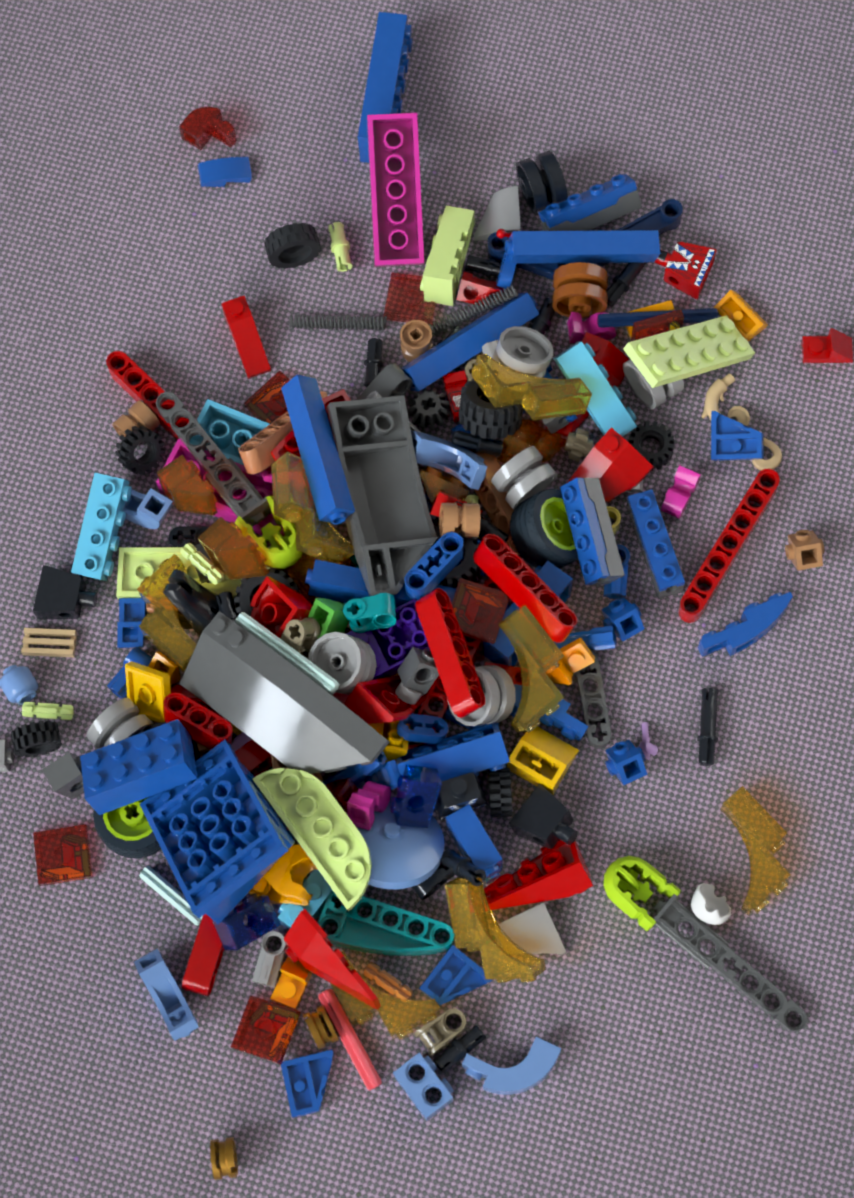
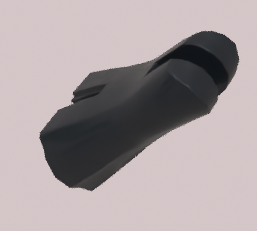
[163,569,220,637]

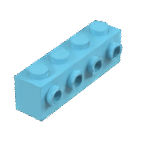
[553,341,637,436]
[71,473,132,581]
[278,870,333,930]

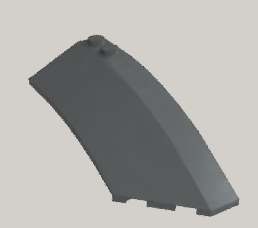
[325,395,438,596]
[180,611,389,774]

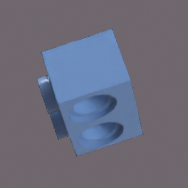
[393,1052,454,1121]

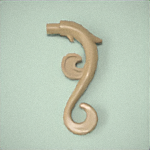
[701,373,782,471]

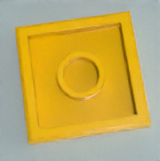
[125,661,172,723]

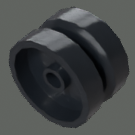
[516,150,568,213]

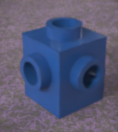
[601,597,645,642]
[605,739,648,785]

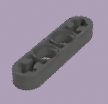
[576,649,611,749]

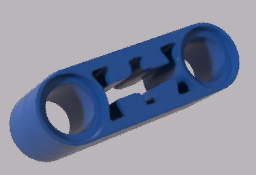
[405,532,463,601]

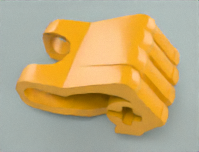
[248,844,318,906]

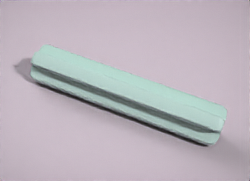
[139,866,203,926]

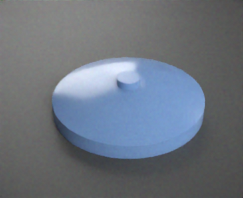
[346,797,444,889]

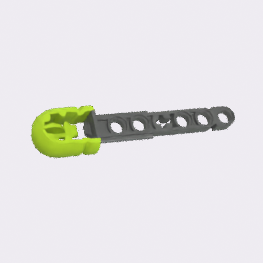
[156,392,305,569]
[604,856,807,1033]

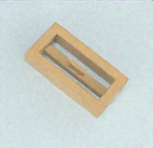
[21,628,77,658]

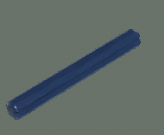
[597,308,718,328]

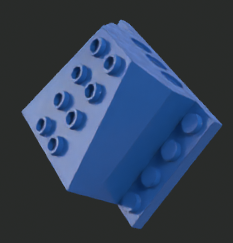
[140,740,296,925]

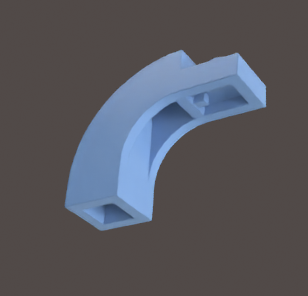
[411,430,488,490]
[108,475,173,529]
[134,948,199,1041]
[462,1037,561,1095]

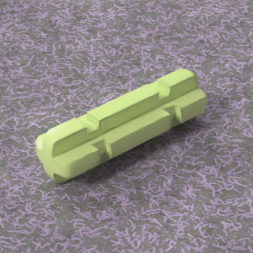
[181,543,224,585]
[22,702,74,720]

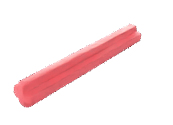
[318,989,382,1090]

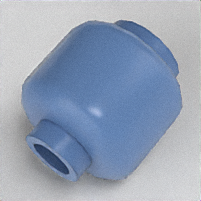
[0,665,38,705]

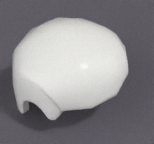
[691,883,731,925]

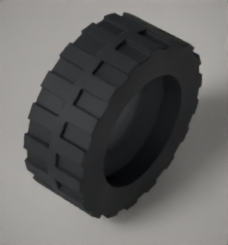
[264,223,321,269]

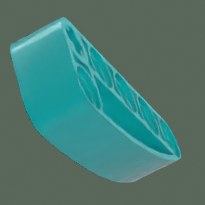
[318,891,455,956]

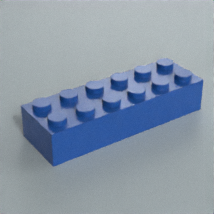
[358,12,413,163]

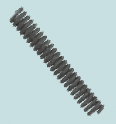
[429,285,518,337]
[289,314,387,331]

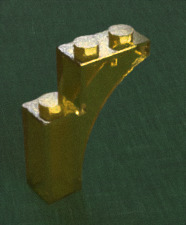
[471,354,592,420]
[271,452,354,564]
[137,554,197,673]
[498,605,564,732]
[720,786,791,916]
[445,877,546,983]
[329,950,440,1040]

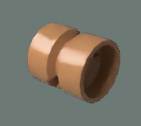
[400,320,433,362]
[112,400,160,437]
[439,503,480,537]

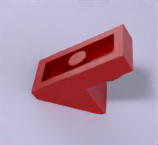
[801,328,853,363]

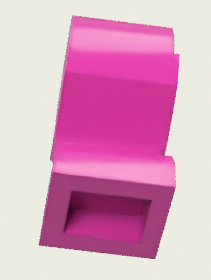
[567,312,616,343]
[660,465,701,519]
[347,781,391,831]

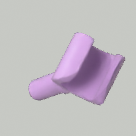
[639,722,658,760]

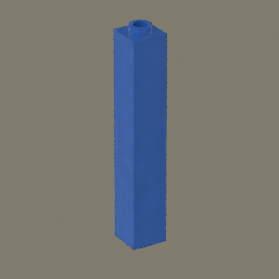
[505,230,660,264]
[401,293,539,391]
[281,374,355,525]
[305,559,458,608]

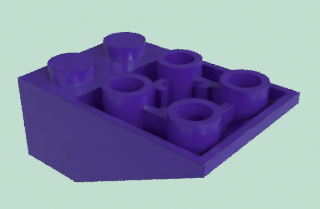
[346,599,430,680]

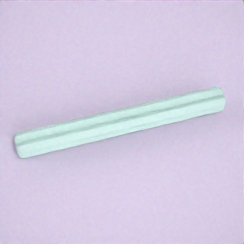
[235,612,340,695]

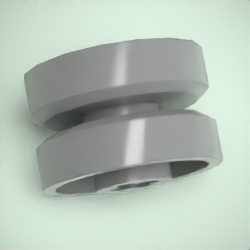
[490,326,554,391]
[623,359,684,409]
[491,446,558,510]
[308,632,377,695]
[447,665,515,726]
[86,698,154,749]

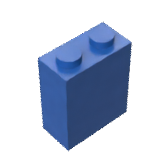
[446,804,503,884]

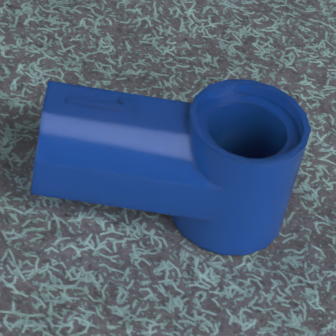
[603,544,630,599]
[107,647,152,699]

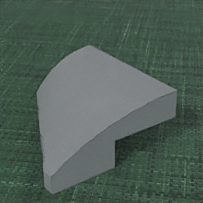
[474,186,521,241]
[495,903,566,955]

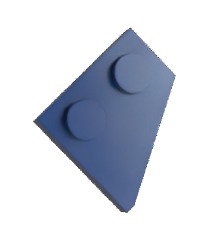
[711,411,764,461]
[418,945,494,1006]
[280,1050,334,1118]

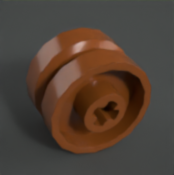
[552,262,608,318]

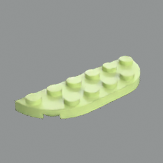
[253,768,371,911]

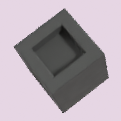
[397,647,439,694]

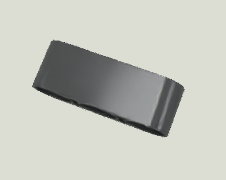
[356,363,413,400]

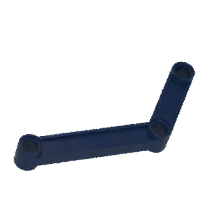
[488,199,683,280]

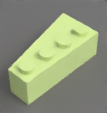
[420,205,475,306]

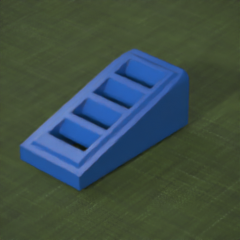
[364,760,403,791]

